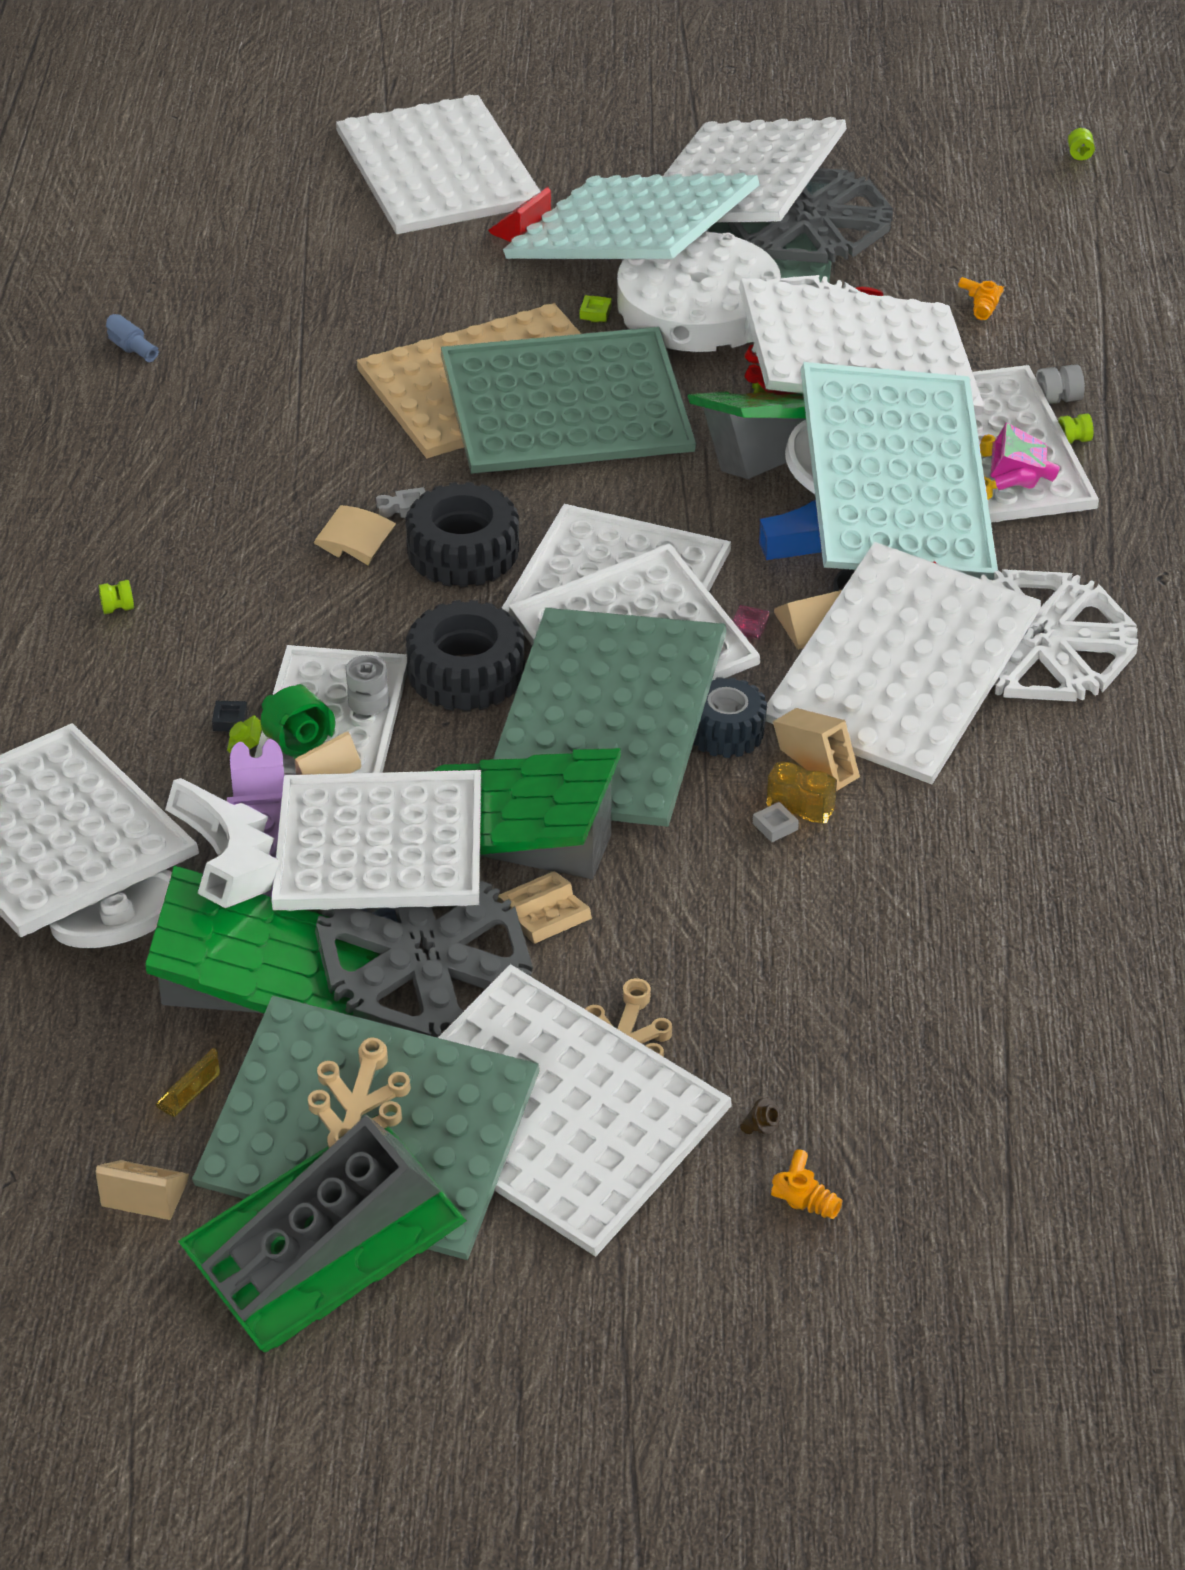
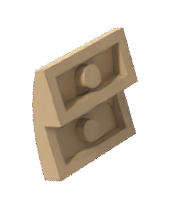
[314,505,396,565]
[498,871,592,944]

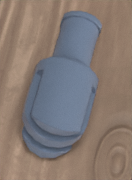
[106,314,159,362]

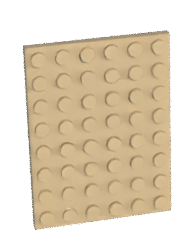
[357,303,581,459]

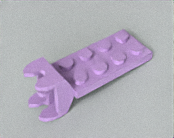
[227,739,284,898]

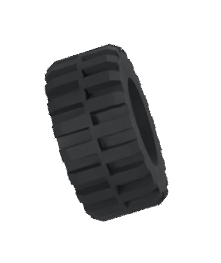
[406,482,519,588]
[406,600,525,712]

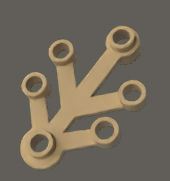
[585,978,672,1057]
[308,1037,410,1148]

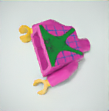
[979,423,1060,500]

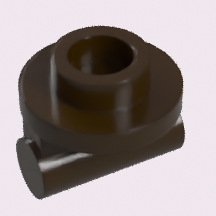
[740,1098,781,1134]

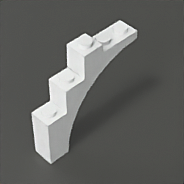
[165,778,280,908]

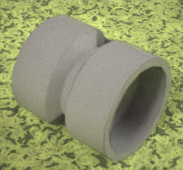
[1036,364,1085,404]
[346,655,388,715]

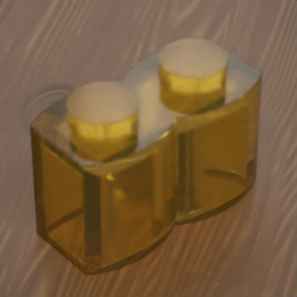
[767,762,837,823]

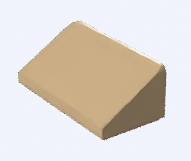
[295,731,361,775]

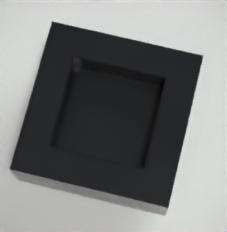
[212,701,248,732]

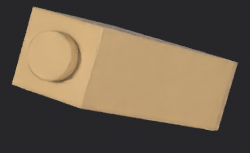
[773,708,860,791]

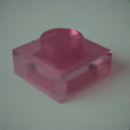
[732,605,769,639]

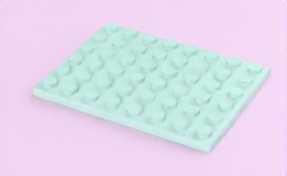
[503,173,760,259]
[800,362,998,579]

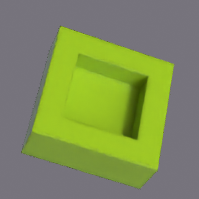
[580,295,612,322]
[227,715,262,753]

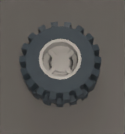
[693,677,767,758]

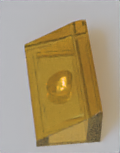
[155,1048,220,1117]

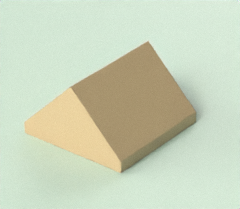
[774,590,842,650]
[96,1160,189,1220]

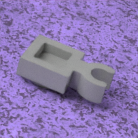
[376,487,425,518]

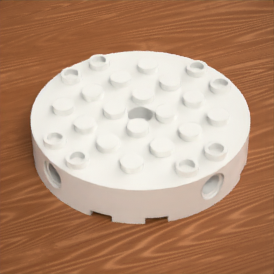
[617,231,781,352]

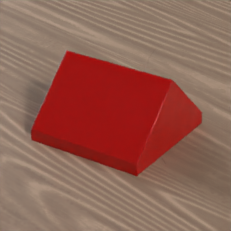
[488,187,551,242]

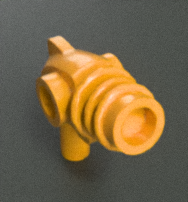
[958,277,1004,320]
[771,1149,842,1219]

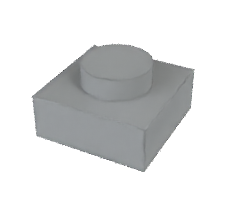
[753,802,799,842]

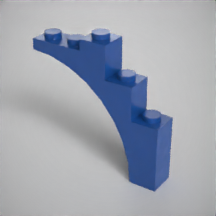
[759,500,822,560]

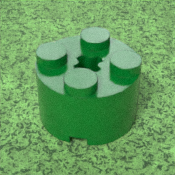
[260,684,336,759]

